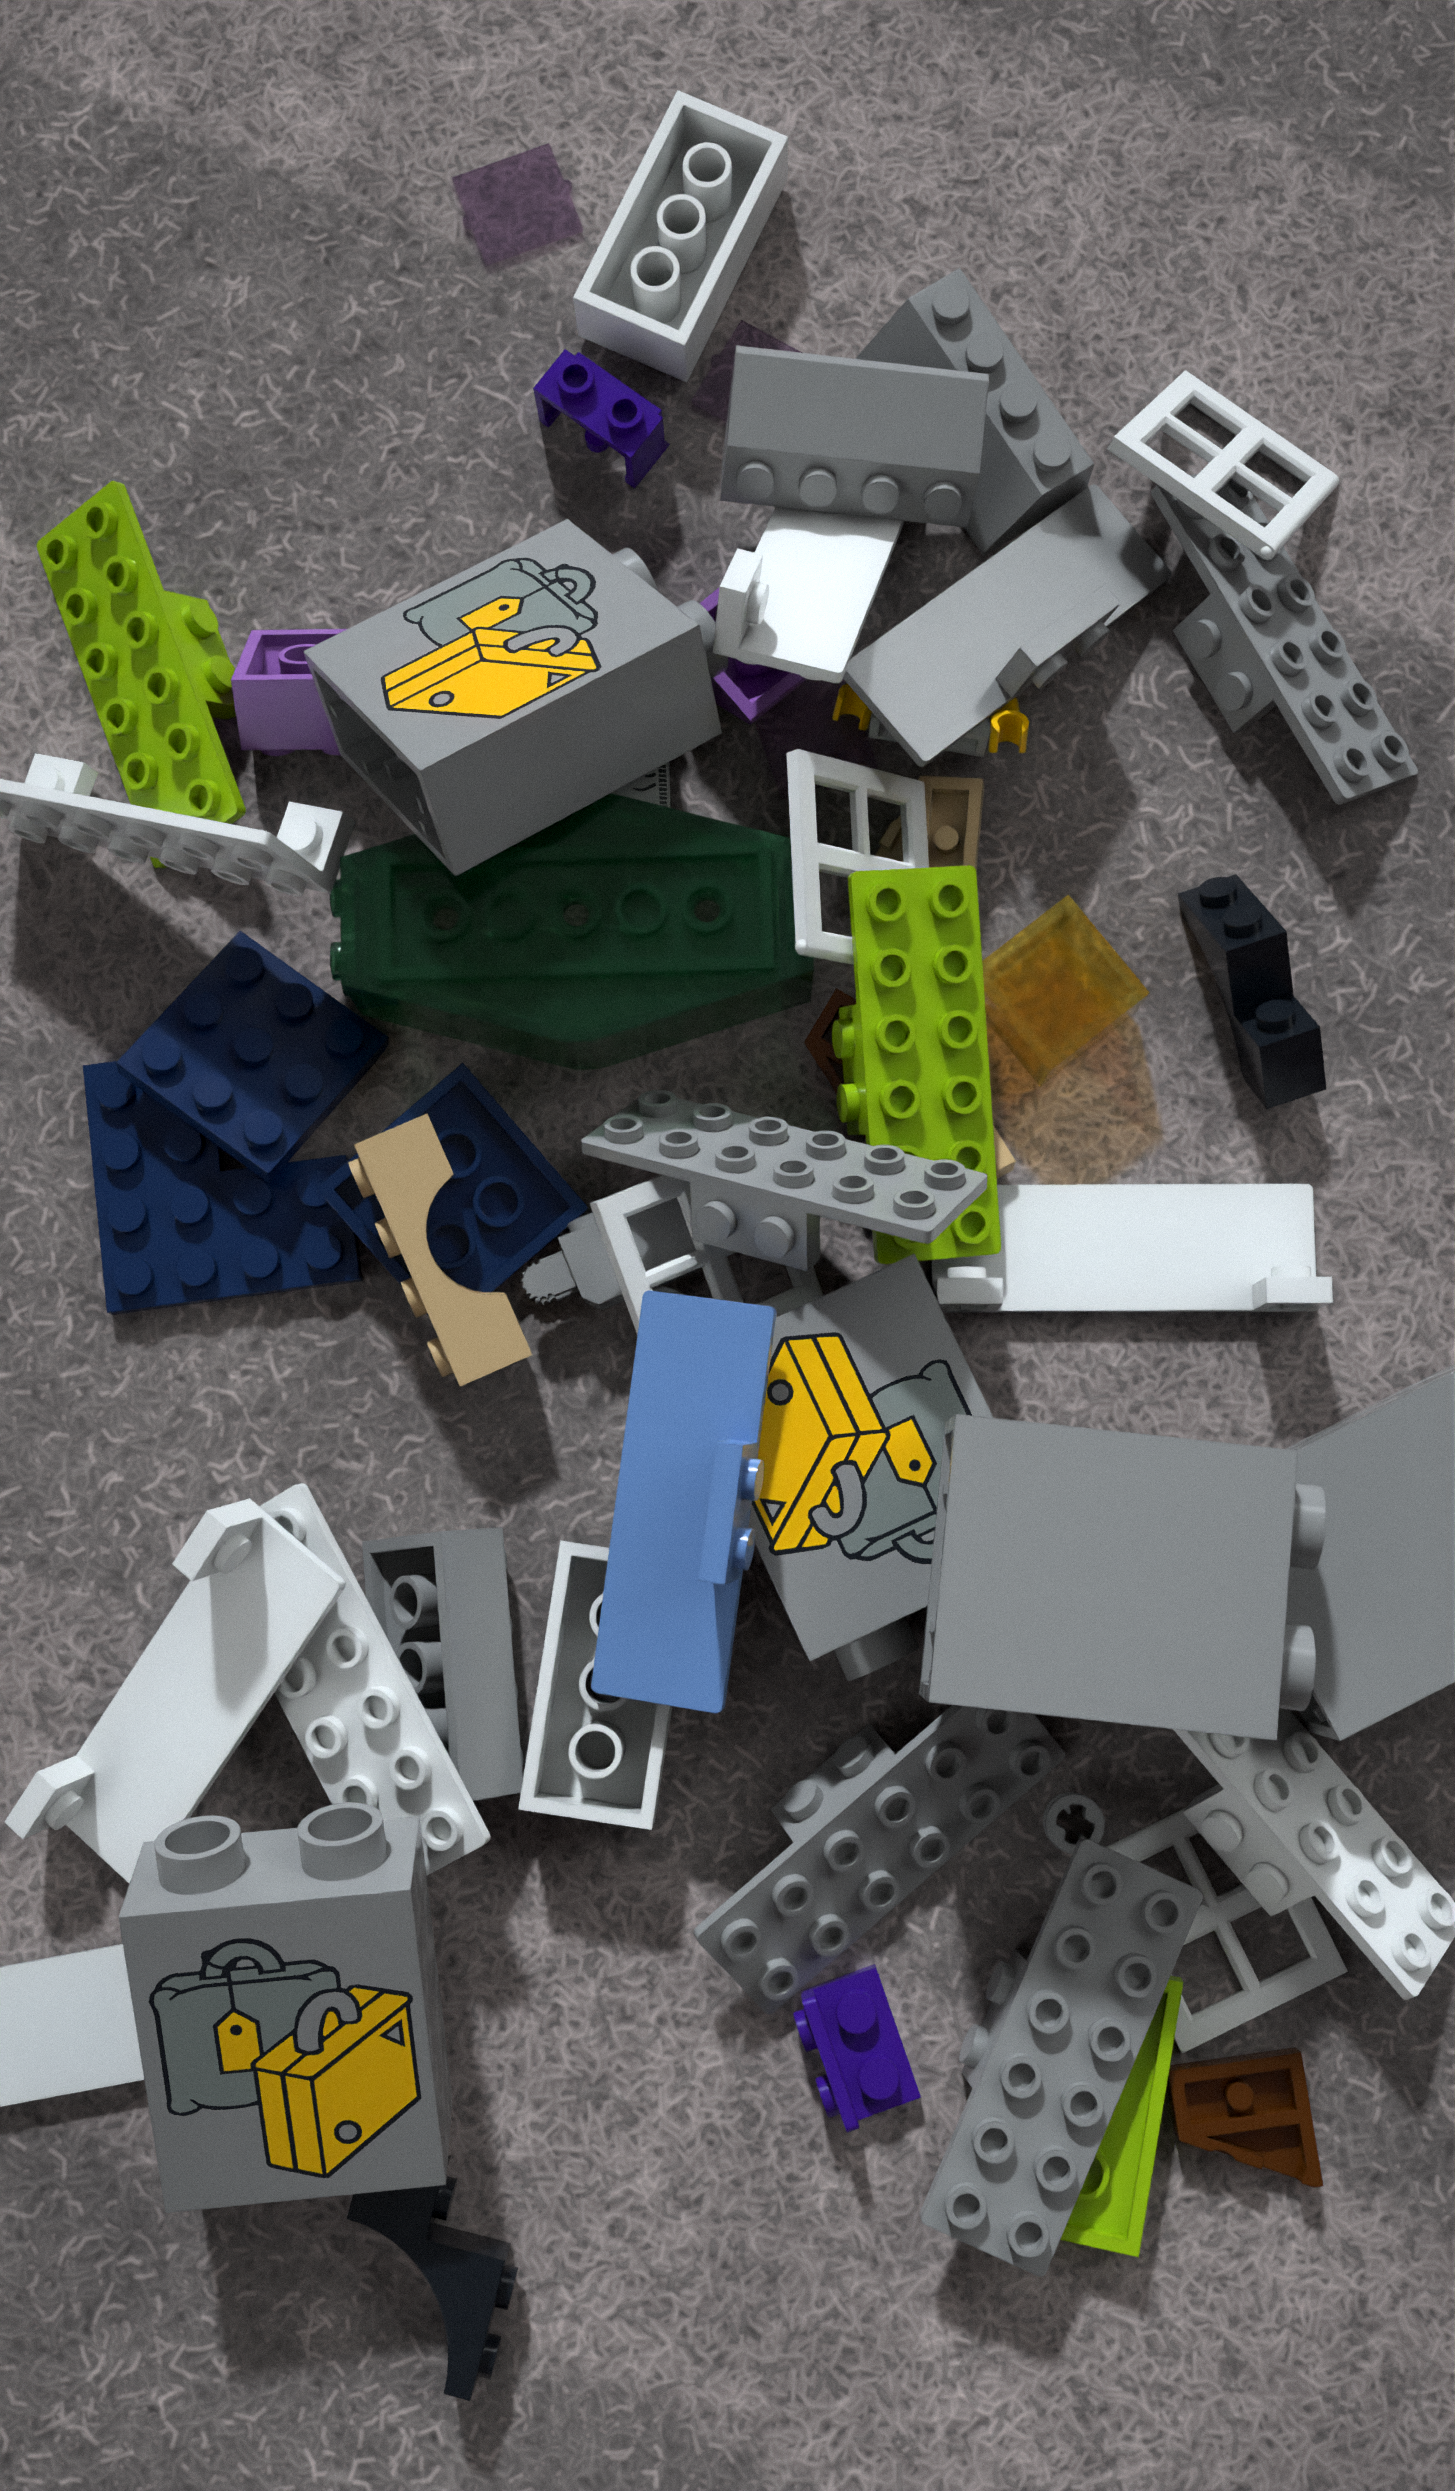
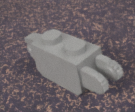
[521,1197,697,1310]

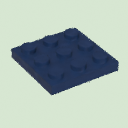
[116,931,389,1183]
[316,1063,588,1318]

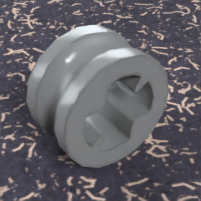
[1043,1792,1105,1854]

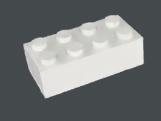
[573,90,788,382]
[518,1540,672,1830]

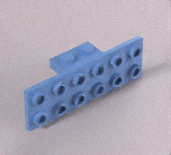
[591,1290,777,1713]

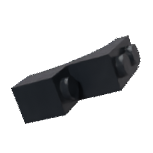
[1178,874,1326,1109]
[347,2155,519,2401]

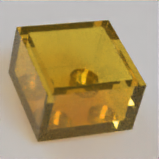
[982,895,1150,1087]

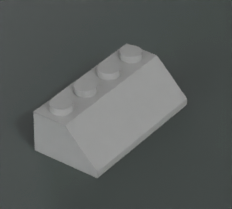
[855,268,1094,556]
[720,345,989,528]
[362,1527,523,1801]

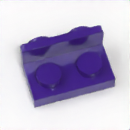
[793,1964,921,2133]

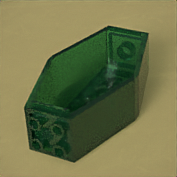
[330,793,814,1070]

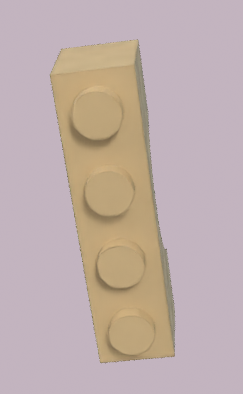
[348,1114,532,1386]

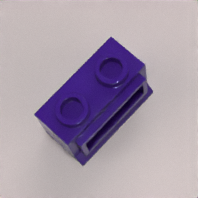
[533,349,670,489]

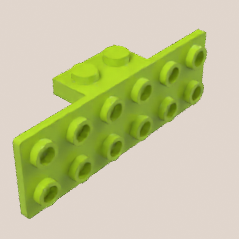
[36,481,246,868]
[832,865,1001,1264]

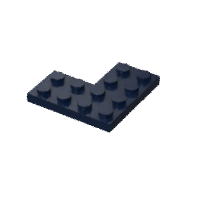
[83,1061,363,1315]

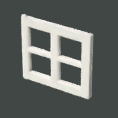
[1107,370,1339,560]
[786,749,929,965]
[590,1175,823,1335]
[1106,1808,1348,2053]

